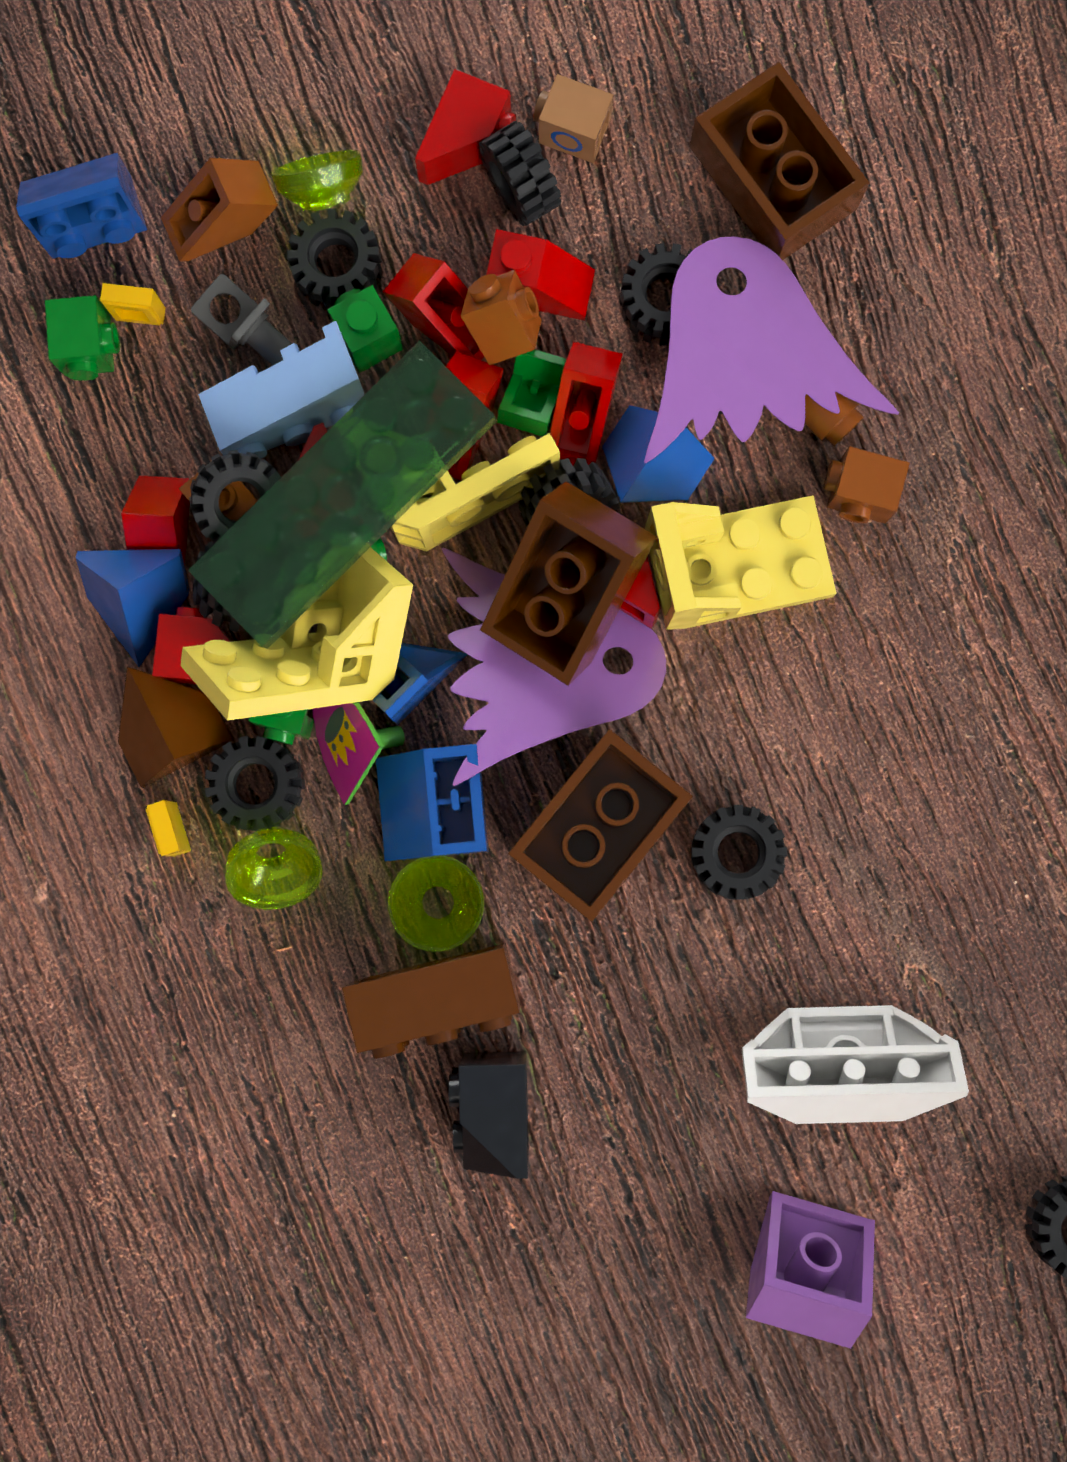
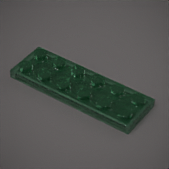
[188,340,497,649]

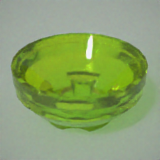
[271,150,364,211]
[225,827,323,910]
[388,855,484,952]

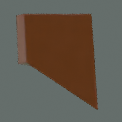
[118,666,234,788]

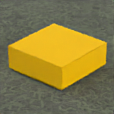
[100,283,166,326]
[145,800,191,857]

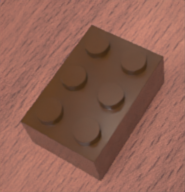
[689,62,870,260]
[480,481,657,686]
[508,729,693,922]
[342,943,521,1059]

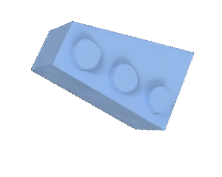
[198,321,371,459]

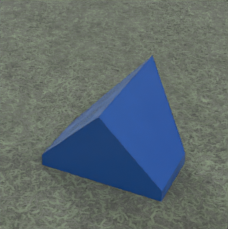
[602,405,715,503]
[75,549,190,668]
[372,643,467,725]

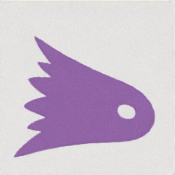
[644,236,899,463]
[442,548,666,786]

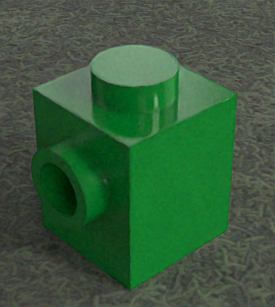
[327,285,403,373]
[45,295,120,381]

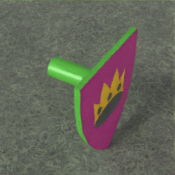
[312,702,405,805]

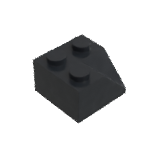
[449,1051,529,1179]

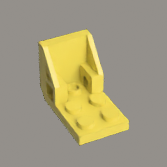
[338,419,560,551]
[645,495,837,630]
[180,537,413,721]

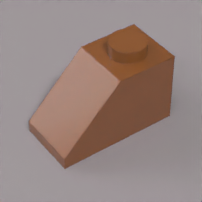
[161,158,278,261]

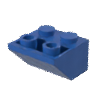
[16,153,148,259]
[376,744,489,862]

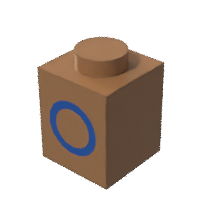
[533,74,614,163]

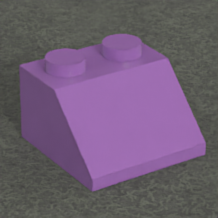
[746,1191,875,1349]

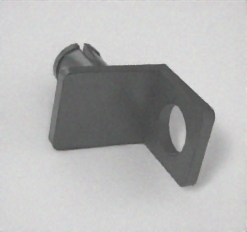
[191,274,301,365]

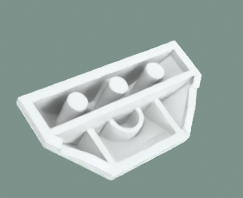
[742,1005,969,1124]

